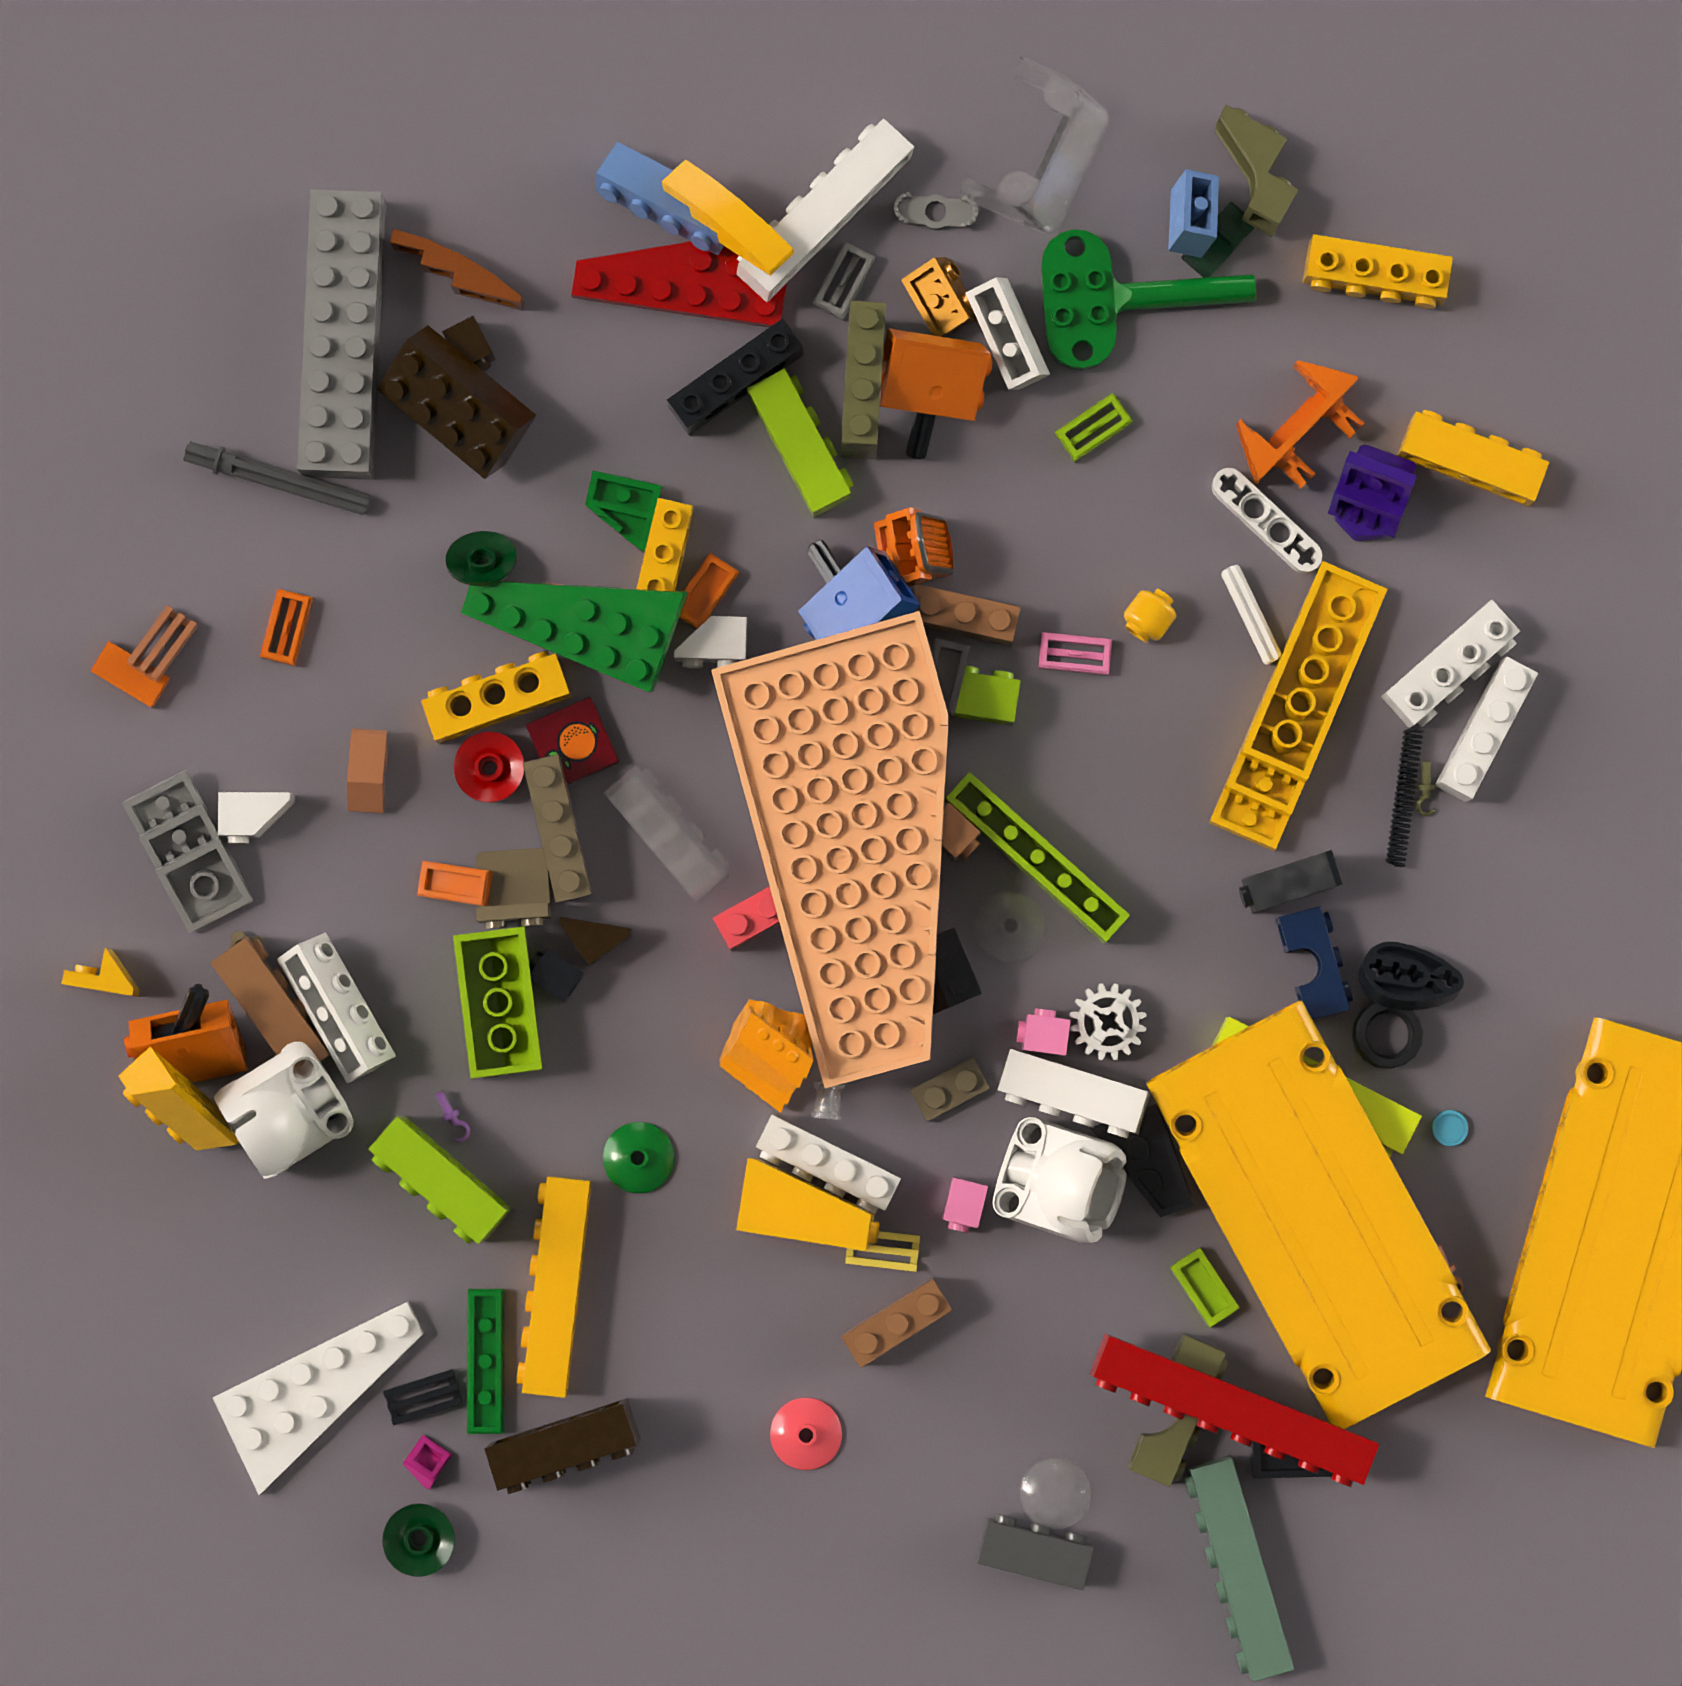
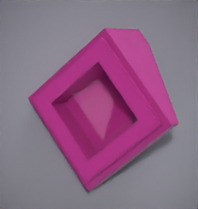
[403,1435,453,1490]

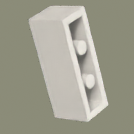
[966,277,1051,390]

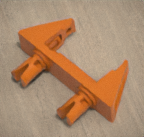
[1236,360,1365,489]

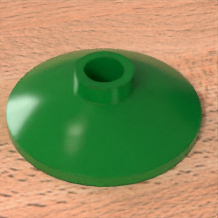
[603,1122,674,1193]

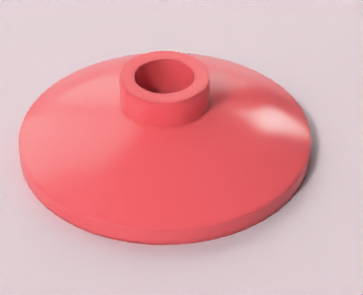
[770,1397,842,1470]

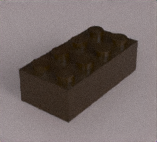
[377,325,536,479]
[484,1398,641,1494]

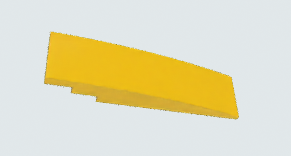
[1209,561,1388,852]

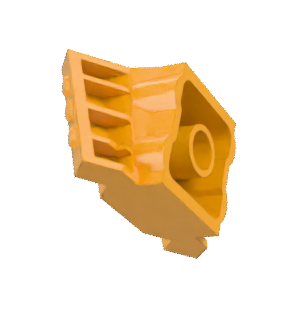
[720,999,813,1113]

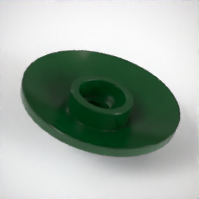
[445,531,517,586]
[382,1503,455,1577]

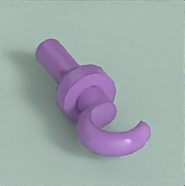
[435,1090,470,1142]

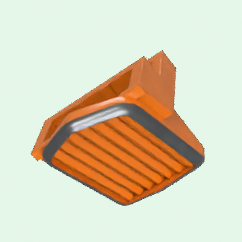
[873,507,954,587]

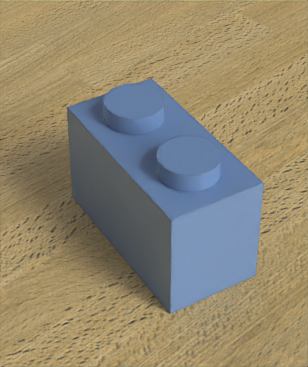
[1168,169,1219,258]

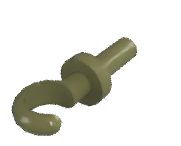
[1415,761,1435,816]

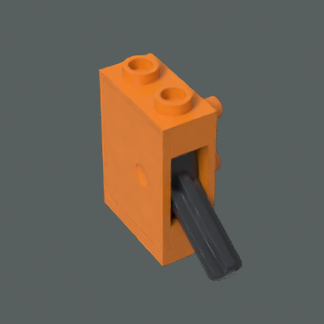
[124,984,248,1083]

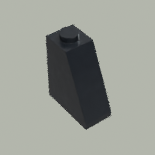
[1239,850,1343,914]

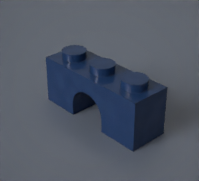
[1275,906,1353,1020]

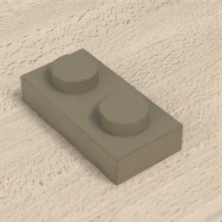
[910,1057,990,1122]

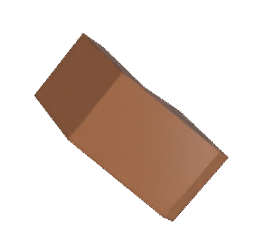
[347,728,388,813]

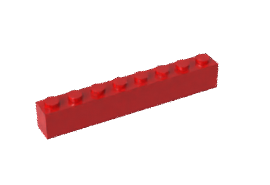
[1089,1333,1380,1487]

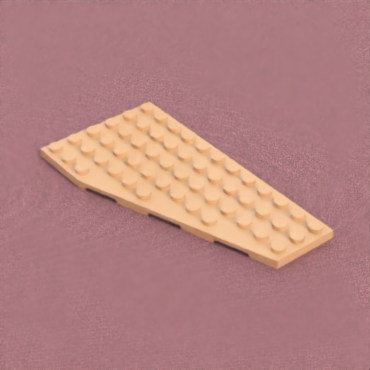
[711,611,949,1088]

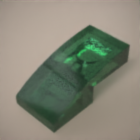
[1181,201,1255,278]

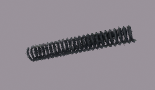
[1385,729,1424,867]

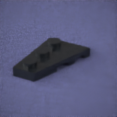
[1090,1104,1195,1217]

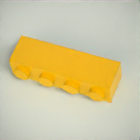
[1397,410,1549,507]

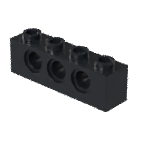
[667,318,804,435]

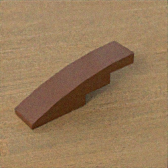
[390,228,524,310]

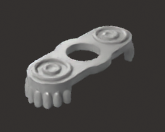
[894,192,978,230]

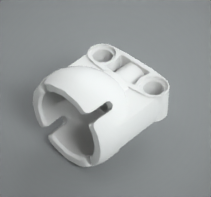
[213,1042,354,1179]
[993,1117,1127,1243]

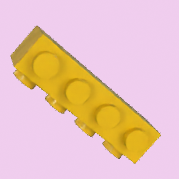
[1302,234,1453,309]

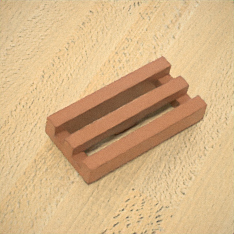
[127,605,197,683]

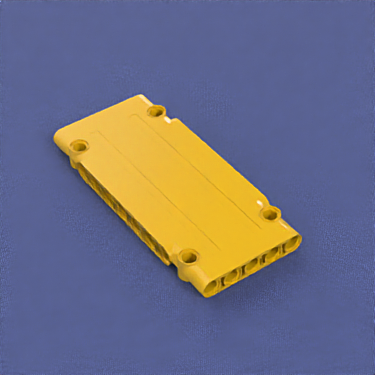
[1145,1000,1491,1429]
[1485,1017,1682,1448]

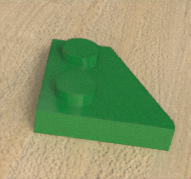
[585,470,662,553]

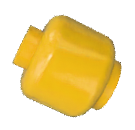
[1123,589,1176,643]

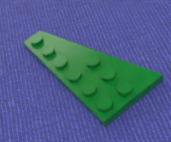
[461,580,688,693]

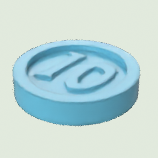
[1432,1110,1468,1146]

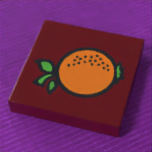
[526,697,619,785]

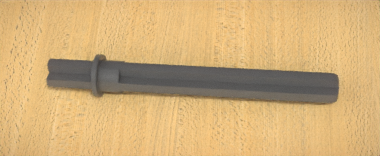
[183,441,371,515]

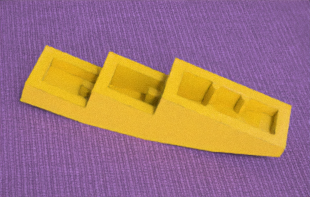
[661,160,794,276]

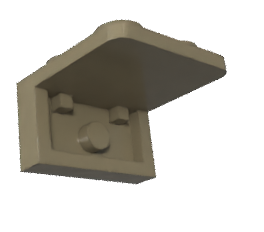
[476,848,552,929]

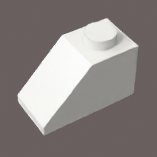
[218,792,295,844]

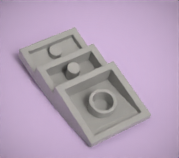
[122,769,253,933]

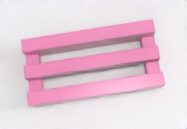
[1038,632,1112,676]

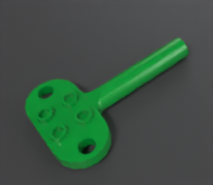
[1041,229,1256,371]

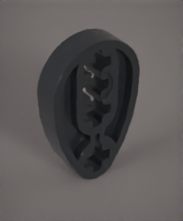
[1359,942,1464,1010]

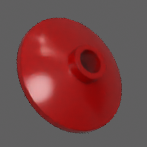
[453,731,525,803]

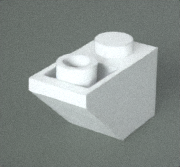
[674,616,748,668]

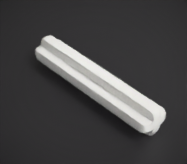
[1221,565,1282,664]

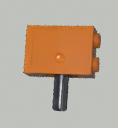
[880,328,993,460]

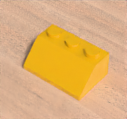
[118,1046,239,1151]

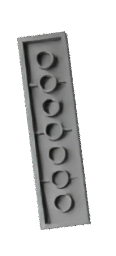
[297,189,386,479]

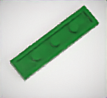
[467,1289,505,1434]

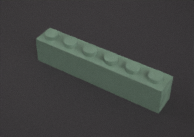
[1184,1455,1294,1682]

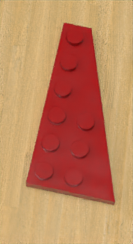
[571,241,787,327]

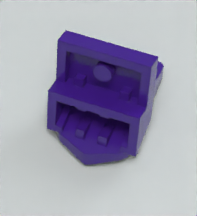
[1328,445,1417,541]

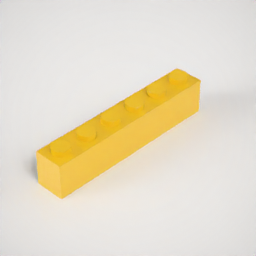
[517,1176,592,1398]

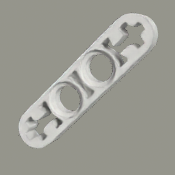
[1211,468,1323,574]

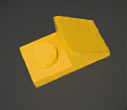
[61,948,140,997]

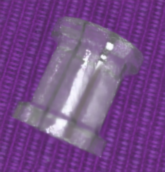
[810,1081,845,1120]

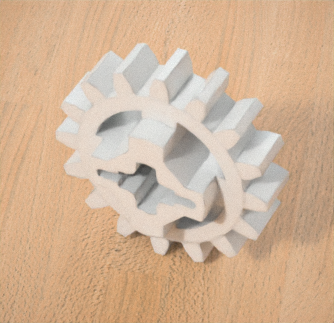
[1069,983,1147,1060]

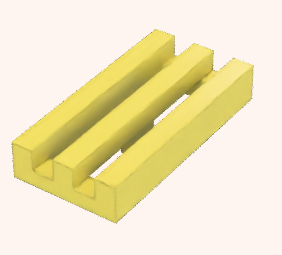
[845,1231,920,1272]

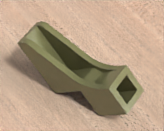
[1215,105,1298,237]

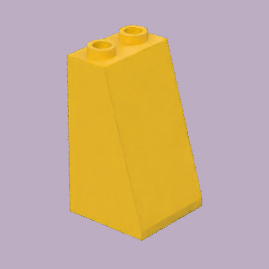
[736,1158,880,1251]

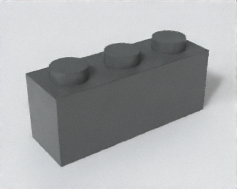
[976,1514,1094,1590]

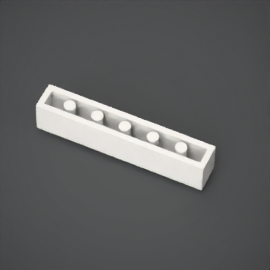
[736,118,914,302]

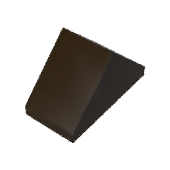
[559,917,633,966]

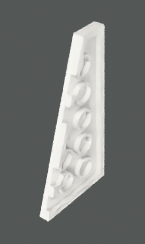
[213,1301,424,1495]

